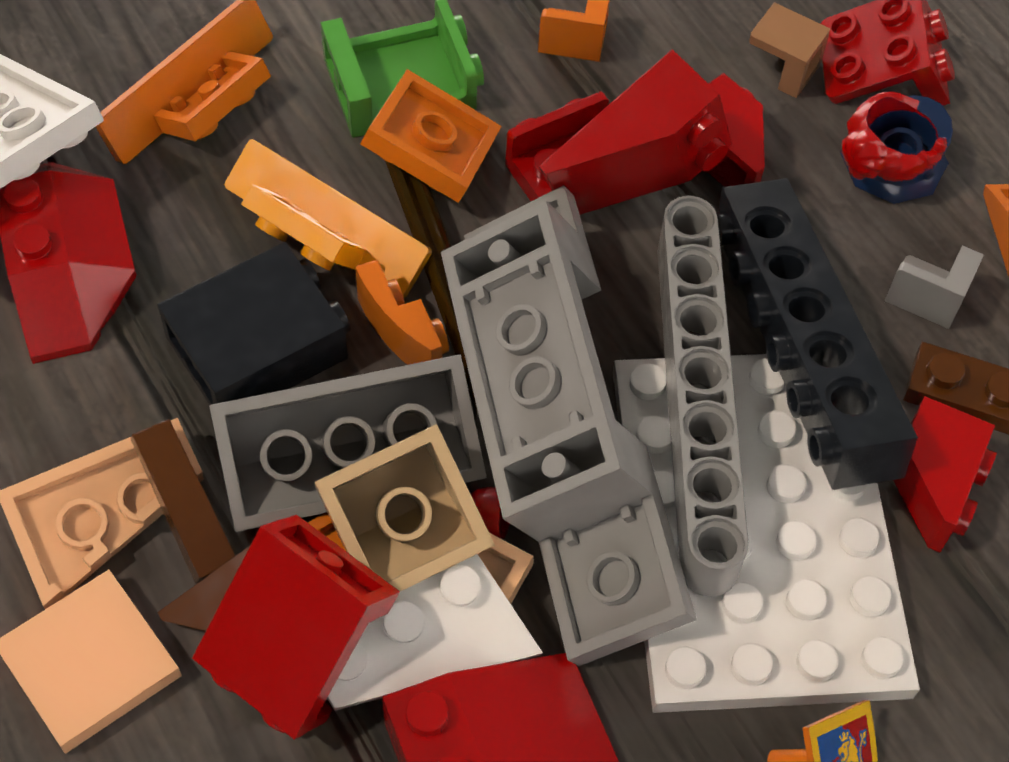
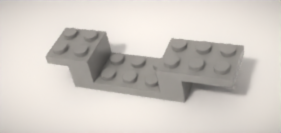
[441,185,697,666]

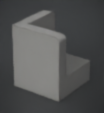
[885,245,984,329]

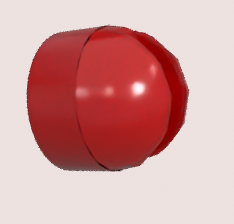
[470,486,510,539]

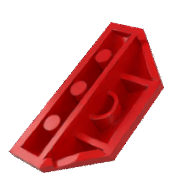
[0,162,136,364]

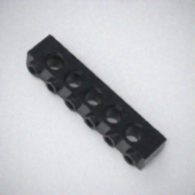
[716,178,918,490]

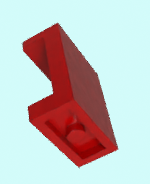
[192,514,400,740]

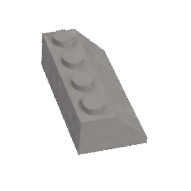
[209,354,487,532]

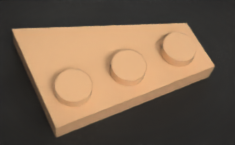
[0,418,204,609]

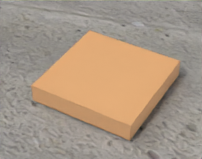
[0,569,182,754]

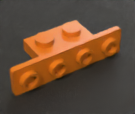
[96,0,273,164]

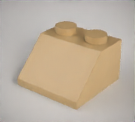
[314,424,494,591]

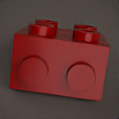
[820,0,955,106]

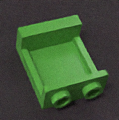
[320,0,484,138]

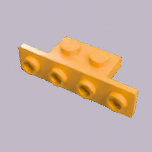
[224,139,432,298]

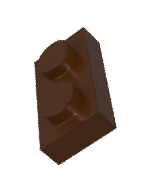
[903,341,1009,435]

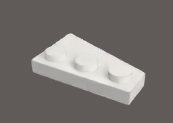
[327,554,543,711]

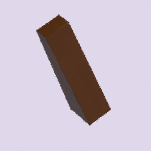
[131,419,235,584]

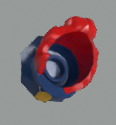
[840,91,953,204]

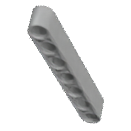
[657,196,748,597]

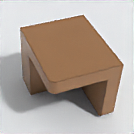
[749,2,831,98]

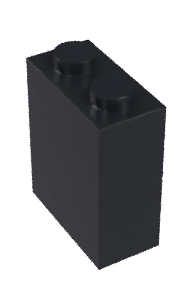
[157,242,351,405]

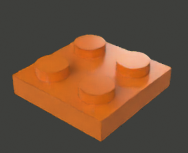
[360,69,502,203]

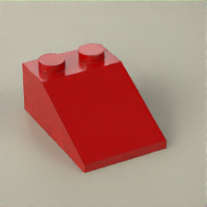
[539,49,732,215]
[382,653,619,762]

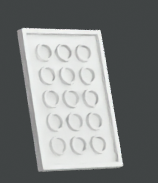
[613,354,920,713]

